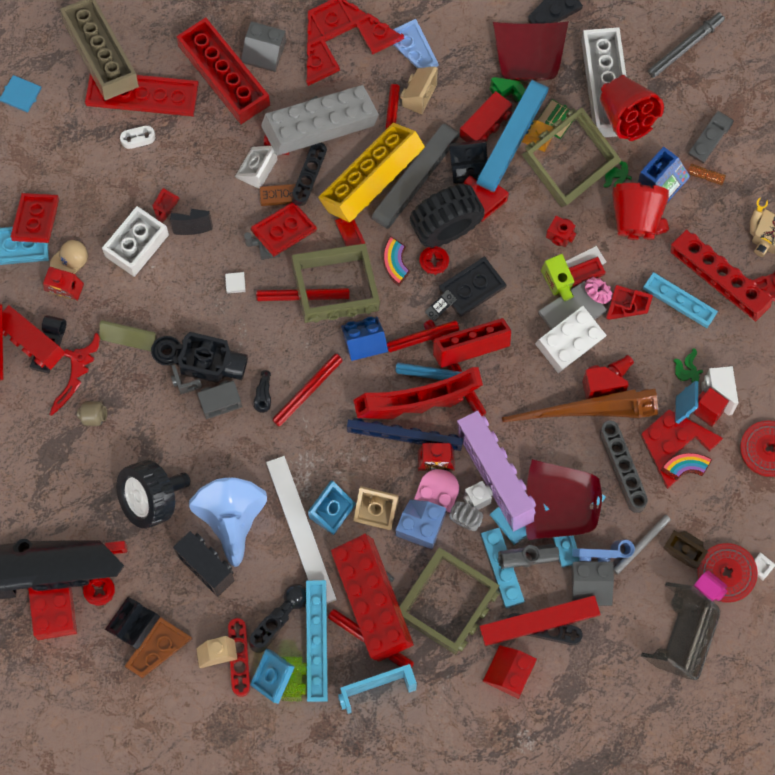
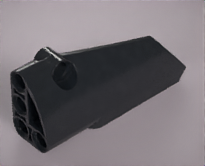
[0,539,124,599]

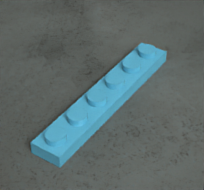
[306,580,328,702]

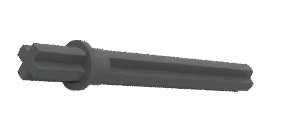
[648,12,725,78]

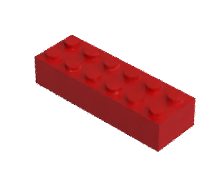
[176,17,270,125]
[331,533,414,662]

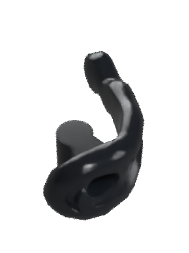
[253,370,271,413]

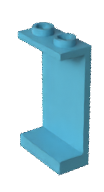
[338,664,417,714]

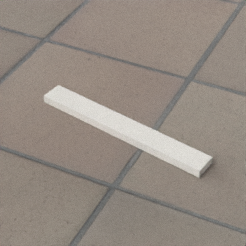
[266,456,336,603]

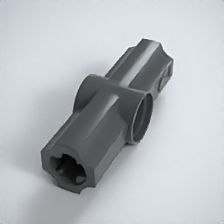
[498,544,559,569]

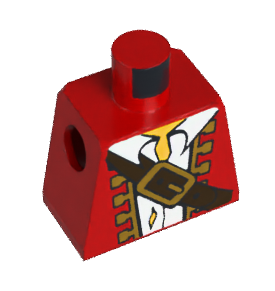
[418,443,455,471]

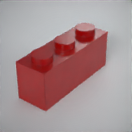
[459,91,512,142]

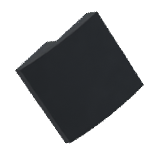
[449,140,488,184]
[170,209,213,235]
[105,597,160,650]

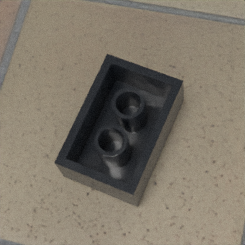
[173,531,235,597]

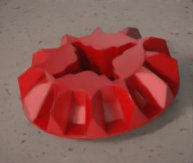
[419,246,449,276]
[83,577,115,606]

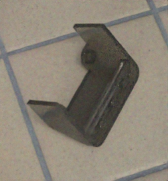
[641,582,720,680]

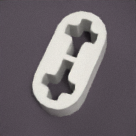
[120,126,155,149]

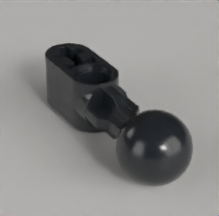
[249,584,306,653]

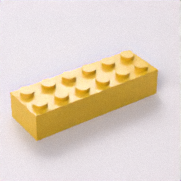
[318,123,425,223]

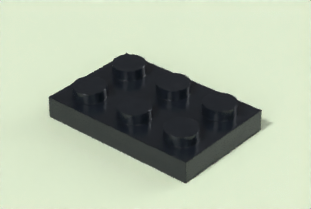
[439,256,507,317]

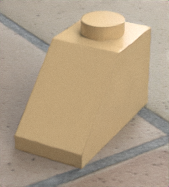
[196,636,237,668]

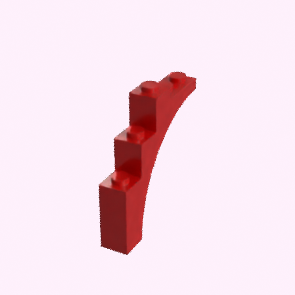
[353,367,483,420]

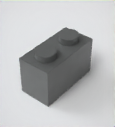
[197,381,242,419]

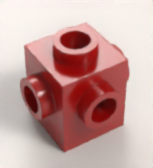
[546,216,577,248]

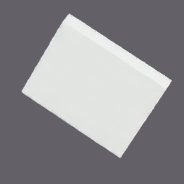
[235,146,277,189]

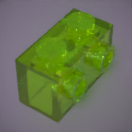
[281,657,307,701]

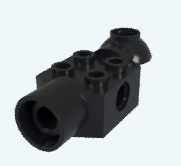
[151,332,248,383]

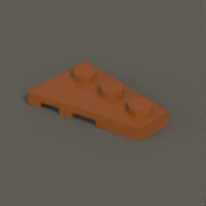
[125,617,193,678]

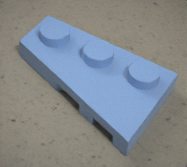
[393,19,439,68]

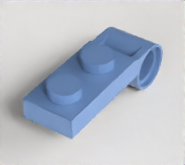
[572,540,635,562]

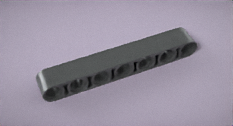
[371,123,460,229]

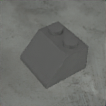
[241,21,287,72]
[571,562,614,606]

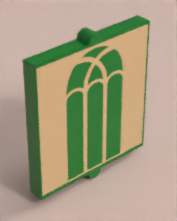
[538,99,575,139]

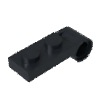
[30,315,67,374]

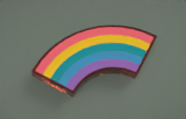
[383,236,410,286]
[660,453,712,480]

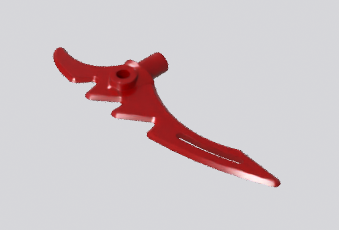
[49,333,100,416]

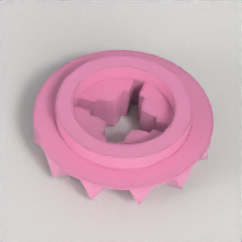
[585,277,613,304]

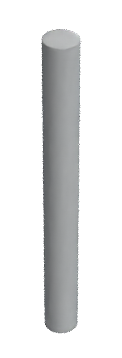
[613,515,671,575]

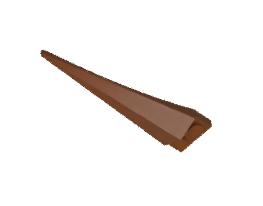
[502,389,658,422]

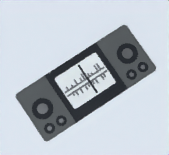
[425,290,456,322]

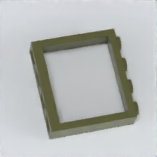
[521,107,622,207]
[291,243,380,323]
[400,547,500,655]

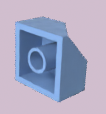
[396,500,447,549]

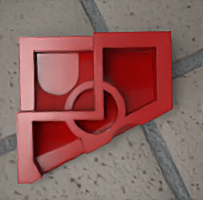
[606,285,653,320]

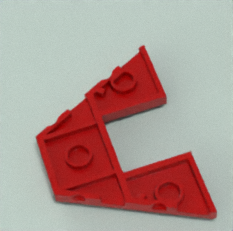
[306,0,404,86]

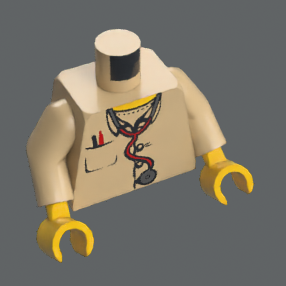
[750,197,775,257]

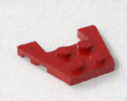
[641,409,723,489]

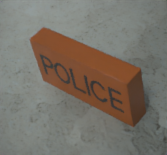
[260,184,296,206]

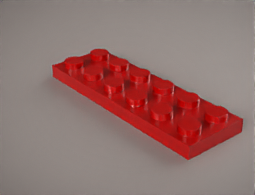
[85,74,199,117]

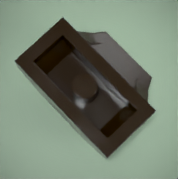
[663,530,708,569]

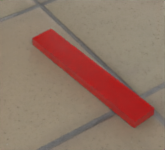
[479,595,601,646]

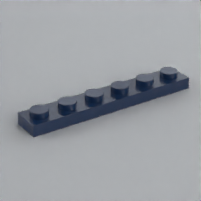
[347,418,463,451]

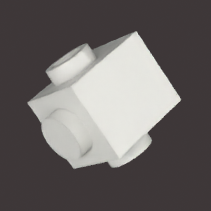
[463,481,493,510]

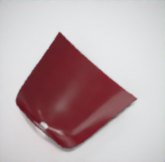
[493,21,569,82]
[526,459,602,540]

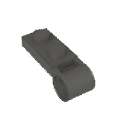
[688,111,734,164]

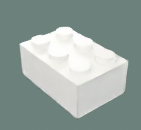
[102,206,169,277]
[535,306,607,373]

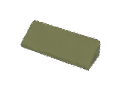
[99,320,157,351]

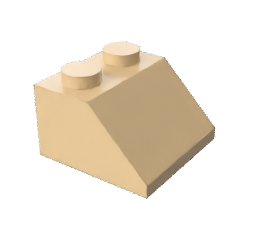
[400,66,438,114]

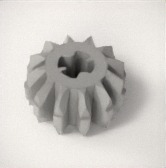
[449,501,483,531]

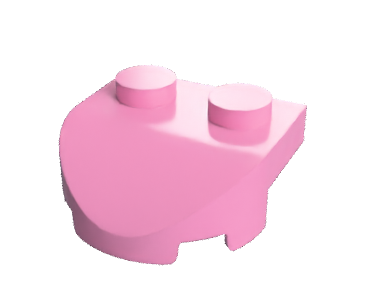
[414,469,459,513]

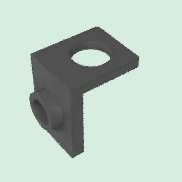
[171,365,202,394]

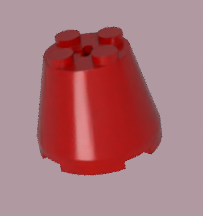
[600,75,664,141]
[612,183,669,240]

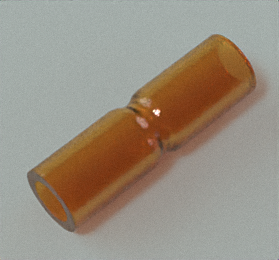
[688,164,726,185]

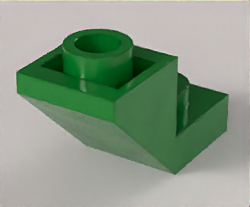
[490,77,526,102]

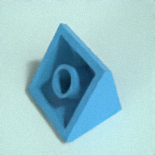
[308,480,356,535]

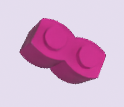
[693,570,728,602]

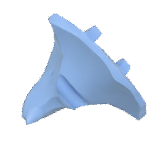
[189,478,267,567]

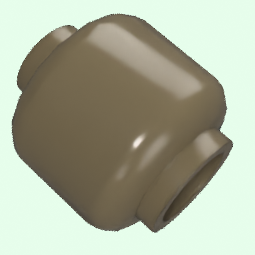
[77,401,107,426]

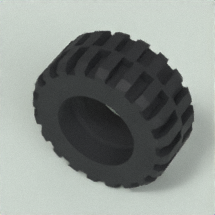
[410,184,485,248]

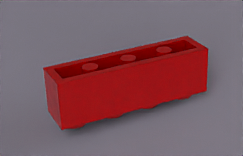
[2,305,66,370]
[433,318,511,368]

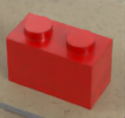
[693,387,729,427]

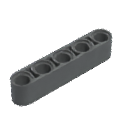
[600,420,648,513]

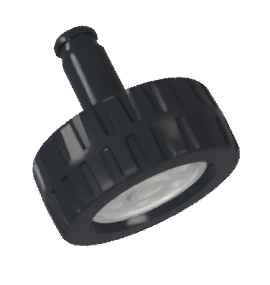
[116,460,191,529]

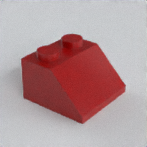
[582,365,629,399]
[482,645,537,699]

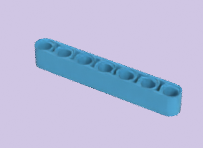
[477,80,549,192]

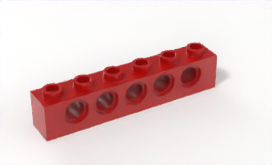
[670,229,773,322]

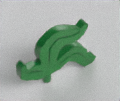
[603,161,632,188]
[673,348,703,384]

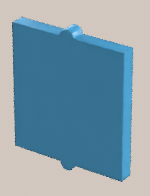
[0,75,42,113]
[675,380,698,424]

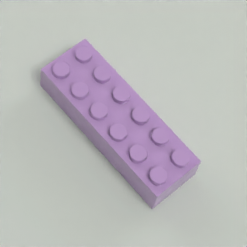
[457,411,536,532]

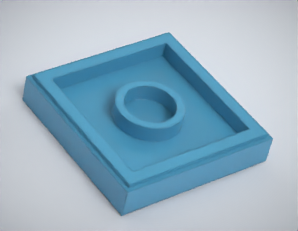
[250,649,294,704]

